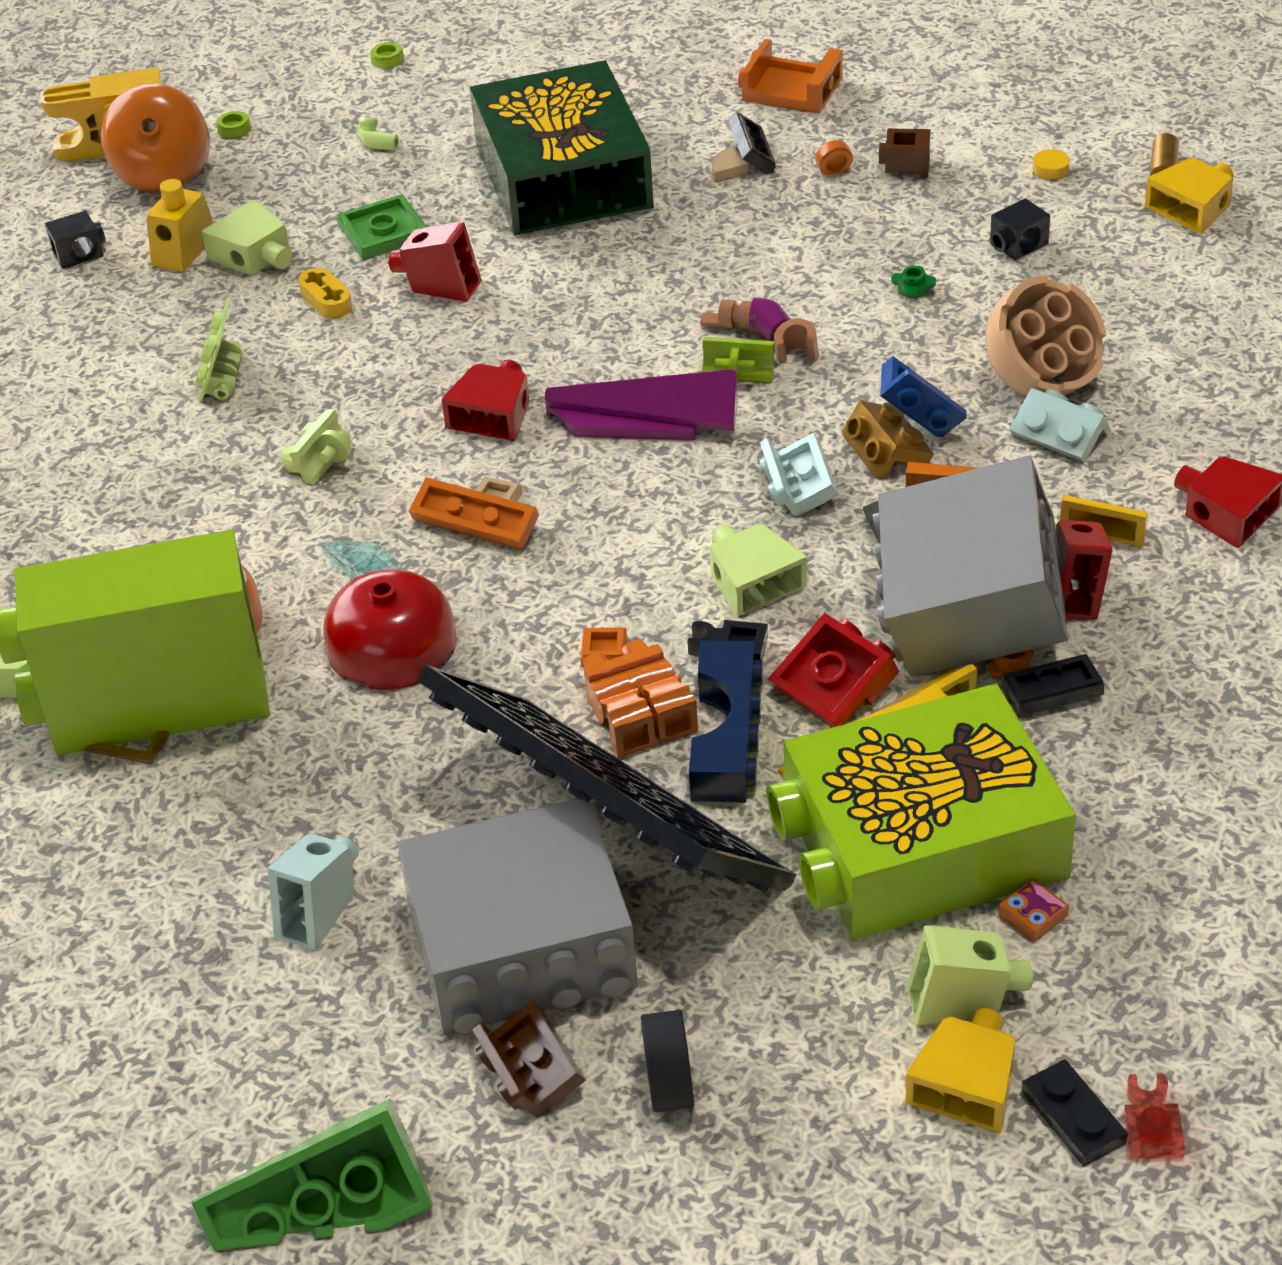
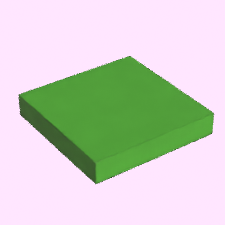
[336,194,427,260]

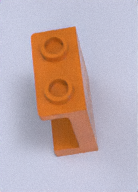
[738,39,843,114]

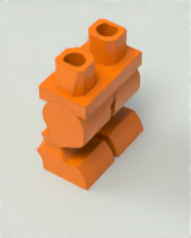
[583,639,699,758]

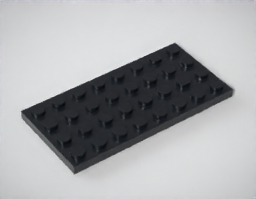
[416,664,797,892]

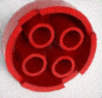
[323,569,457,690]

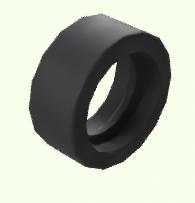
[641,1010,694,1113]

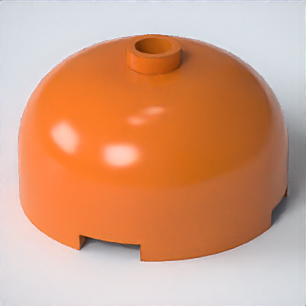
[101,83,210,193]

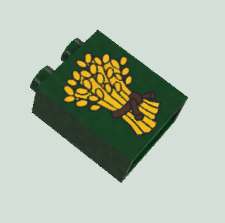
[469,60,654,236]

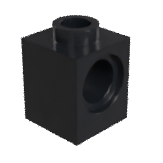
[990,198,1050,260]
[45,210,106,269]

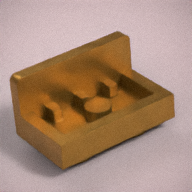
[842,400,934,479]

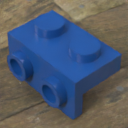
[880,356,967,437]

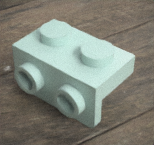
[1009,388,1111,463]
[760,433,839,516]

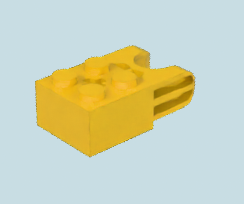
[40,67,163,161]

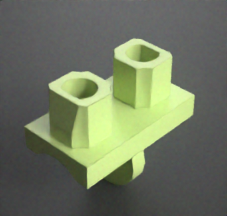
[280,409,352,485]

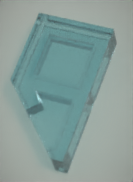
[322,542,401,580]

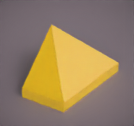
[1060,495,1148,547]

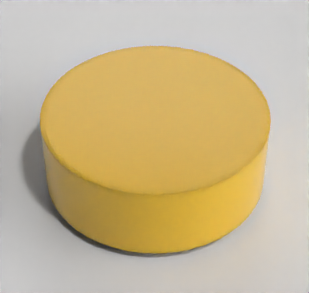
[1033,149,1070,180]

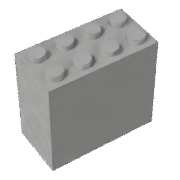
[873,455,1068,676]
[397,798,638,1036]

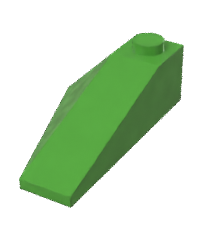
[191,1098,433,1251]

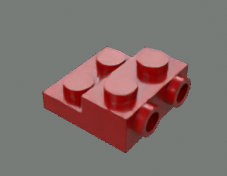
[767,612,899,728]

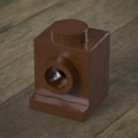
[878,128,931,178]

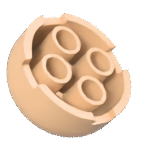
[985,275,1107,396]

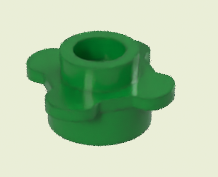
[891,266,936,298]

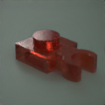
[1123,1073,1185,1159]

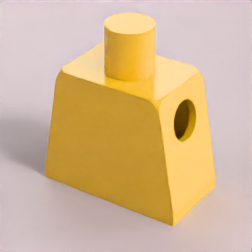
[1145,158,1234,234]
[146,179,214,273]
[905,1008,1016,1133]

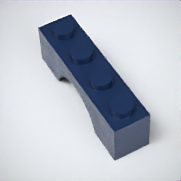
[689,641,763,802]

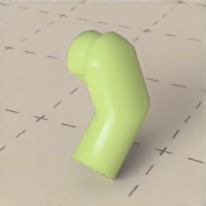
[356,117,399,151]

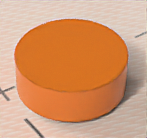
[815,140,853,175]

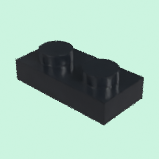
[1021,1059,1128,1166]

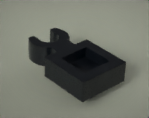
[687,620,768,660]

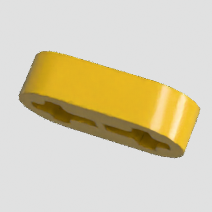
[298,268,352,318]

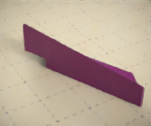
[545,369,738,440]

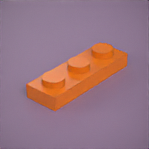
[409,477,539,550]

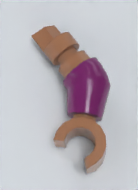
[700,297,819,363]

